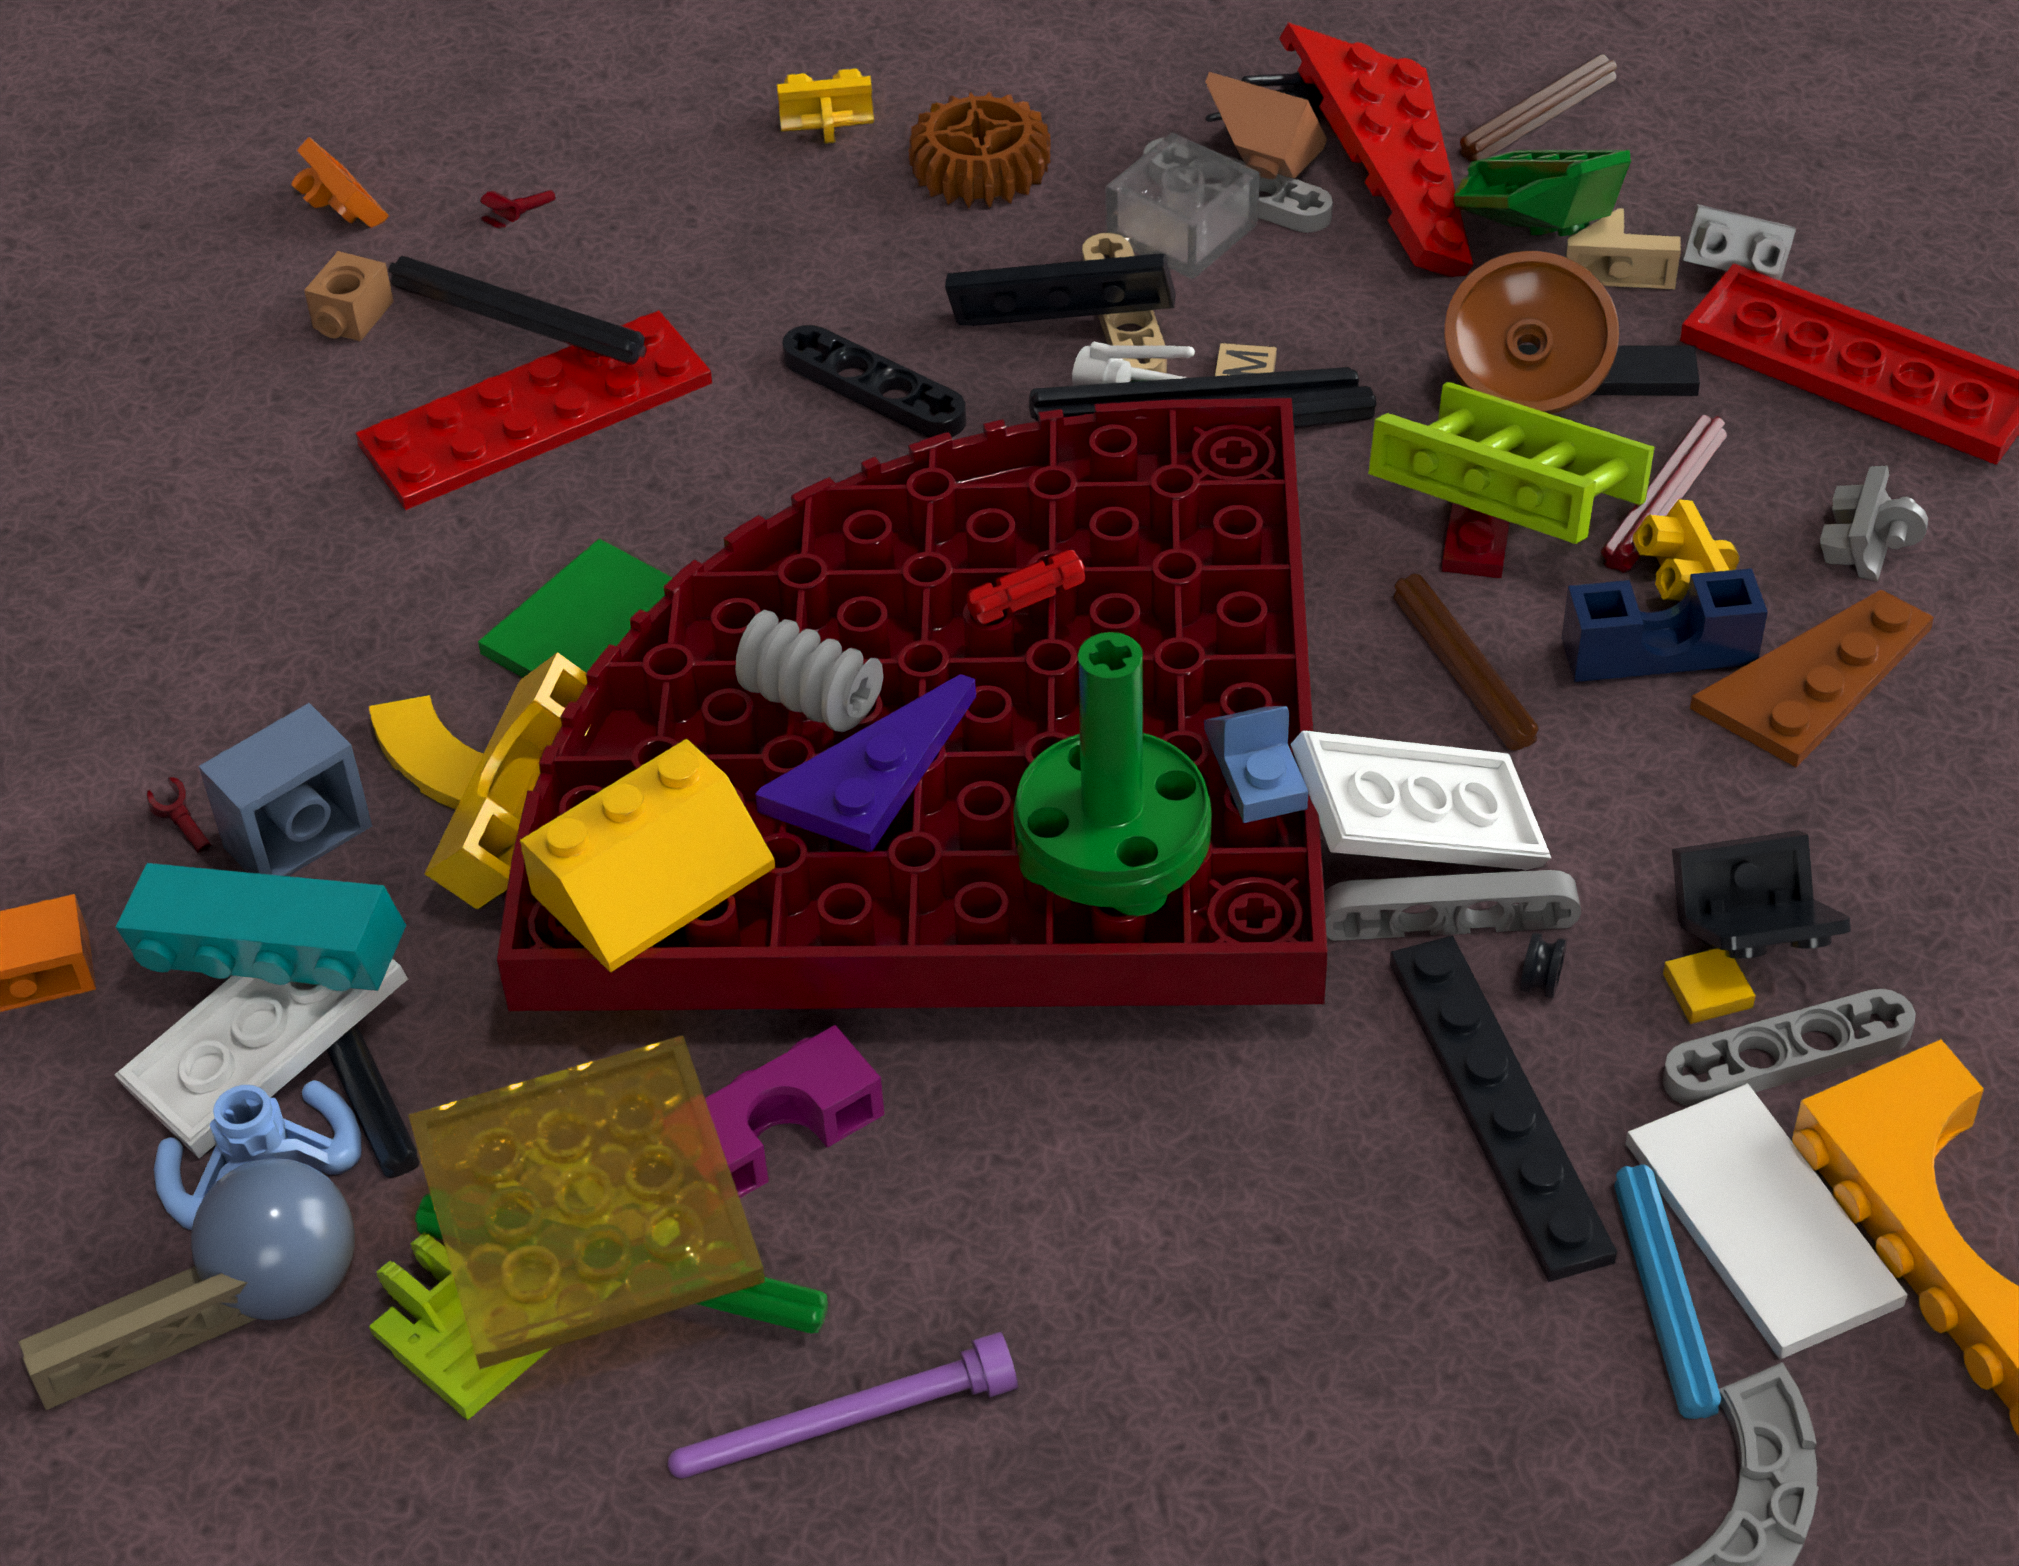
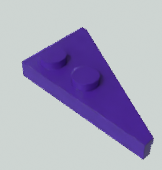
[755,674,976,852]

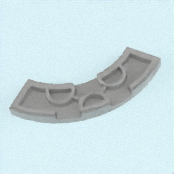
[1670,1362,1818,1566]

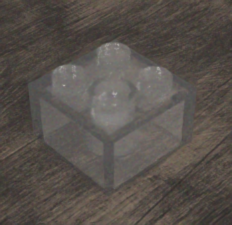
[1106,132,1259,279]

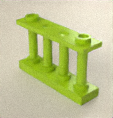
[1368,382,1654,544]

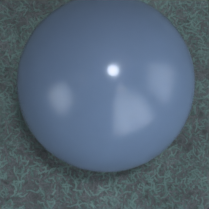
[191,1158,355,1320]

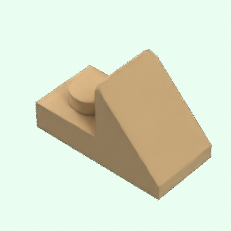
[1566,208,1681,289]

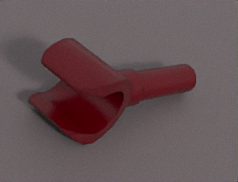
[480,190,556,229]
[147,777,212,853]

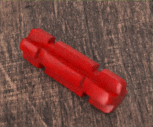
[966,550,1085,625]

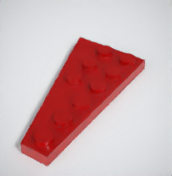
[1279,22,1473,277]

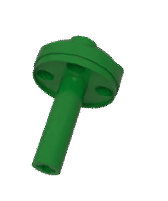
[1013,632,1211,916]

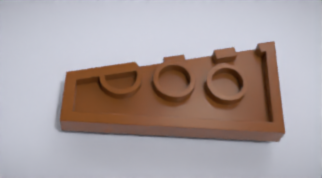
[1690,589,1934,768]

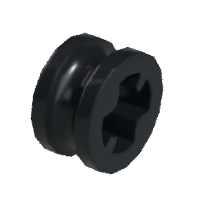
[1520,932,1567,998]

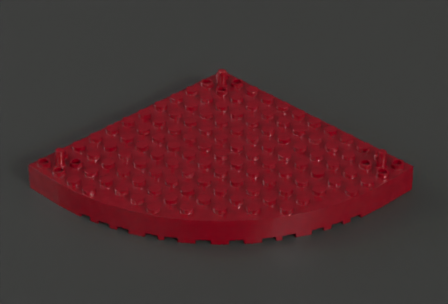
[497,398,1328,1011]

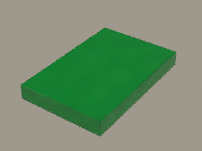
[478,539,673,678]

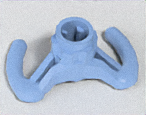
[153,1080,361,1230]

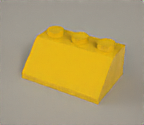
[520,739,775,973]

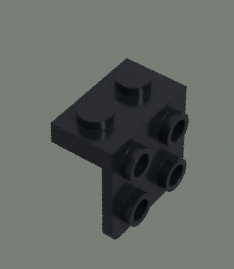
[1672,830,1851,959]

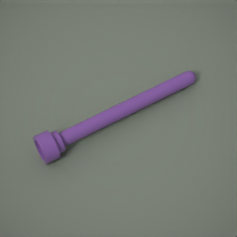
[668,1332,1018,1478]

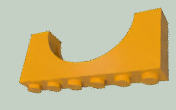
[1792,1039,2019,1437]

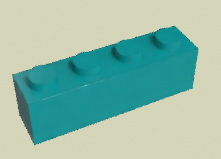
[115,863,406,991]

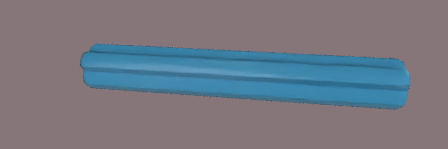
[1614,1164,1721,1419]

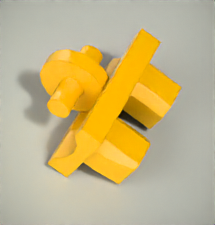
[777,68,874,143]
[1632,499,1739,602]

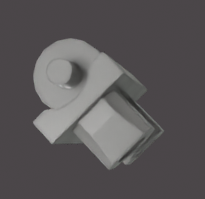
[1682,204,1796,281]
[1820,466,1928,581]

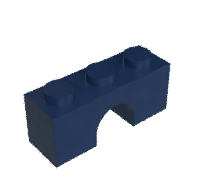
[1561,568,1768,682]

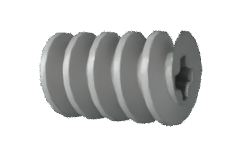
[735,610,883,732]

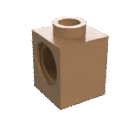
[304,251,394,341]

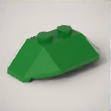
[1454,150,1631,236]

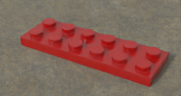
[1680,263,2019,465]
[355,310,713,510]

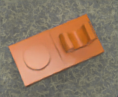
[291,137,389,228]

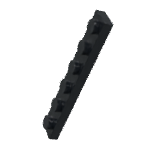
[1390,935,1617,1282]

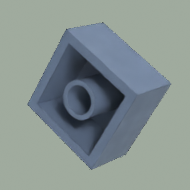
[198,703,372,876]

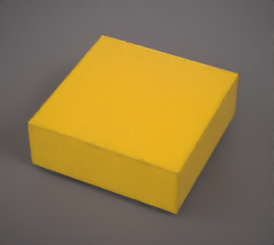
[1663,948,1756,1024]

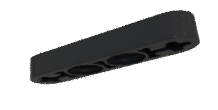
[782,325,966,438]

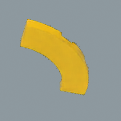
[368,695,483,810]

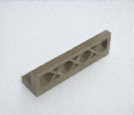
[18,1267,256,1410]

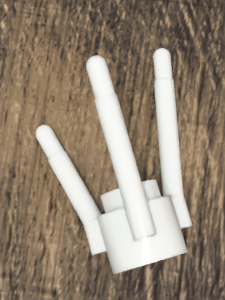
[1072,341,1195,386]

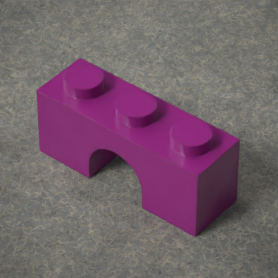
[659,1025,885,1216]

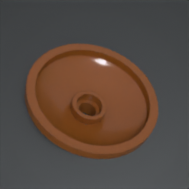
[1444,251,1619,414]

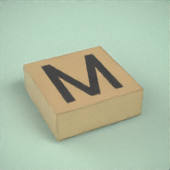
[1215,343,1277,376]

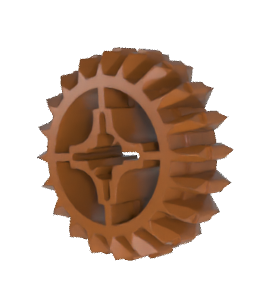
[908,91,1051,209]

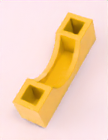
[424,652,590,909]

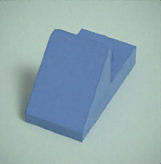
[1204,706,1308,823]

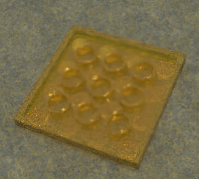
[408,1035,765,1369]

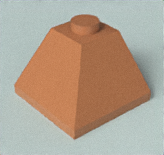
[1205,72,1327,179]

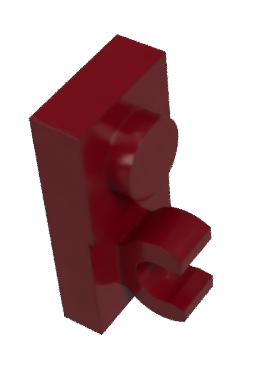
[1442,503,1510,578]

